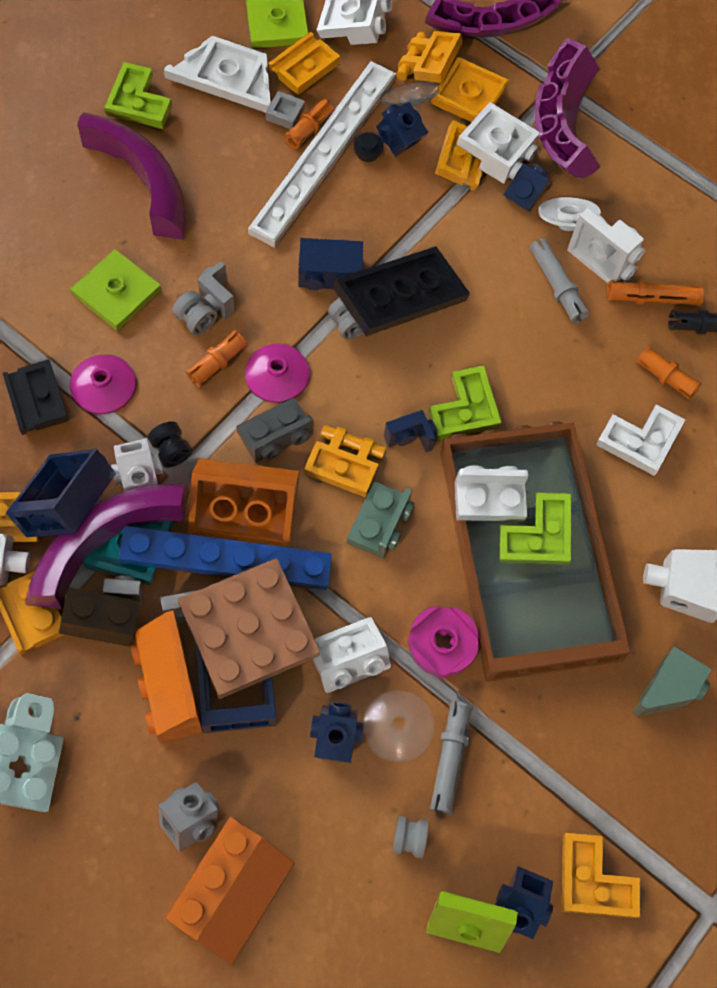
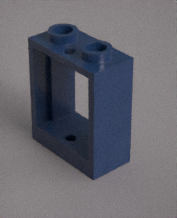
[6,449,116,537]
[196,646,276,734]

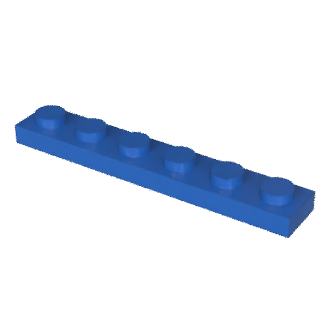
[119,526,332,590]

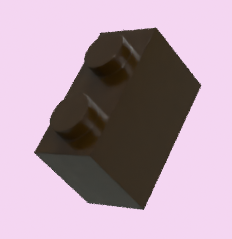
[59,588,140,647]

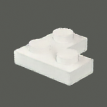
[596,405,685,476]

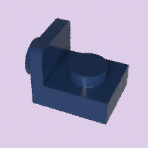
[384,410,438,452]

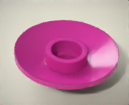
[245,344,310,403]
[70,355,136,414]

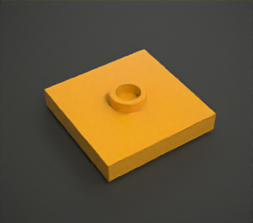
[430,57,510,122]

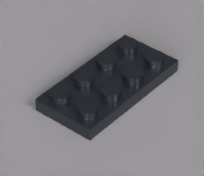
[332,246,470,336]

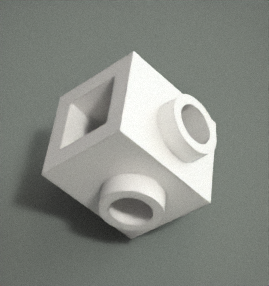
[111,438,163,491]

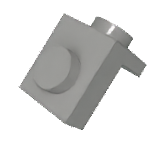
[198,261,235,320]

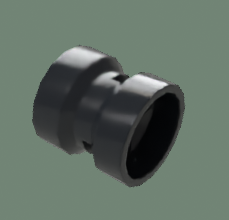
[148,421,193,468]

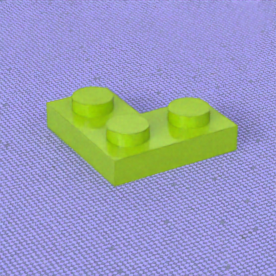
[104,62,172,129]
[428,366,501,441]
[500,493,571,565]

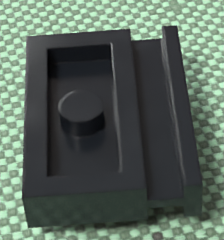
[3,359,69,435]

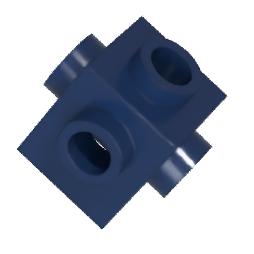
[376,102,429,157]
[310,702,364,763]
[495,866,554,939]

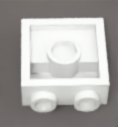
[317,0,392,45]
[456,102,540,184]
[567,208,646,283]

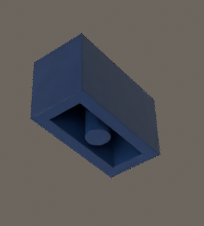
[298,238,364,290]

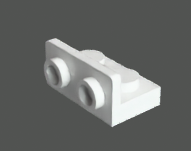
[455,465,528,521]
[312,617,391,693]

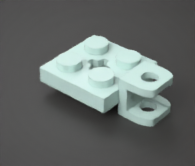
[0,693,64,812]

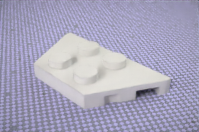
[164,36,271,113]

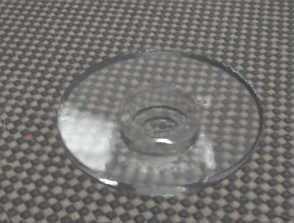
[380,82,439,111]
[363,690,434,762]

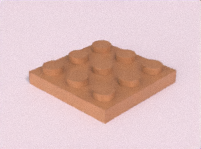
[177,558,320,699]

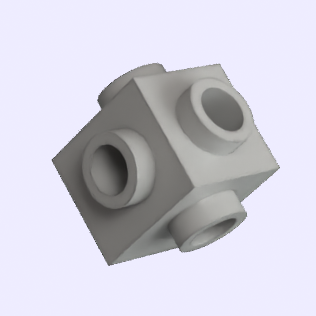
[158,782,220,852]

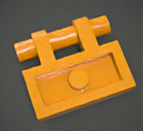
[396,31,463,83]
[304,425,386,497]

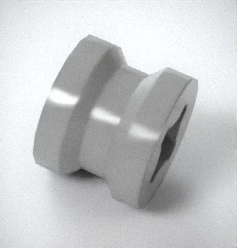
[393,815,428,858]

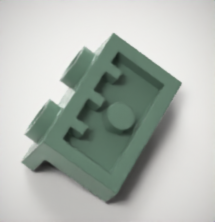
[346,481,415,559]

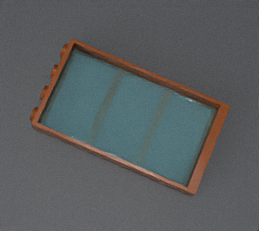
[440,421,630,682]

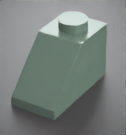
[632,646,712,717]

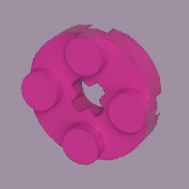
[408,606,479,679]

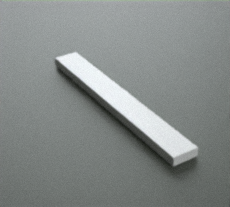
[248,61,396,248]

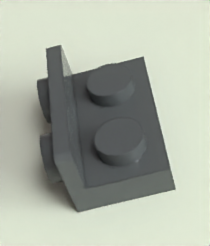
[236,398,314,463]

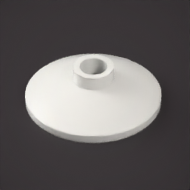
[539,197,601,231]

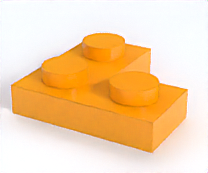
[561,833,640,918]

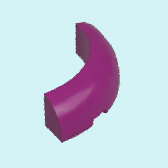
[425,0,563,37]
[535,38,600,178]
[77,112,186,240]
[25,484,189,609]

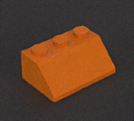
[187,458,299,548]
[130,611,203,743]
[164,817,295,965]

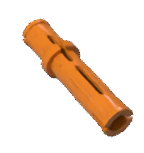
[606,280,704,306]

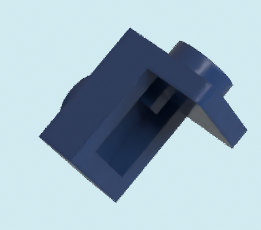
[503,163,552,212]

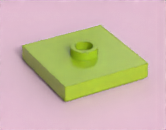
[246,0,308,49]
[70,249,162,332]
[426,891,518,953]

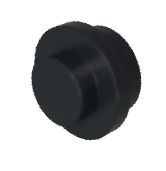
[353,132,383,162]

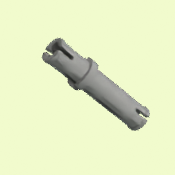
[529,238,590,324]
[429,701,473,815]

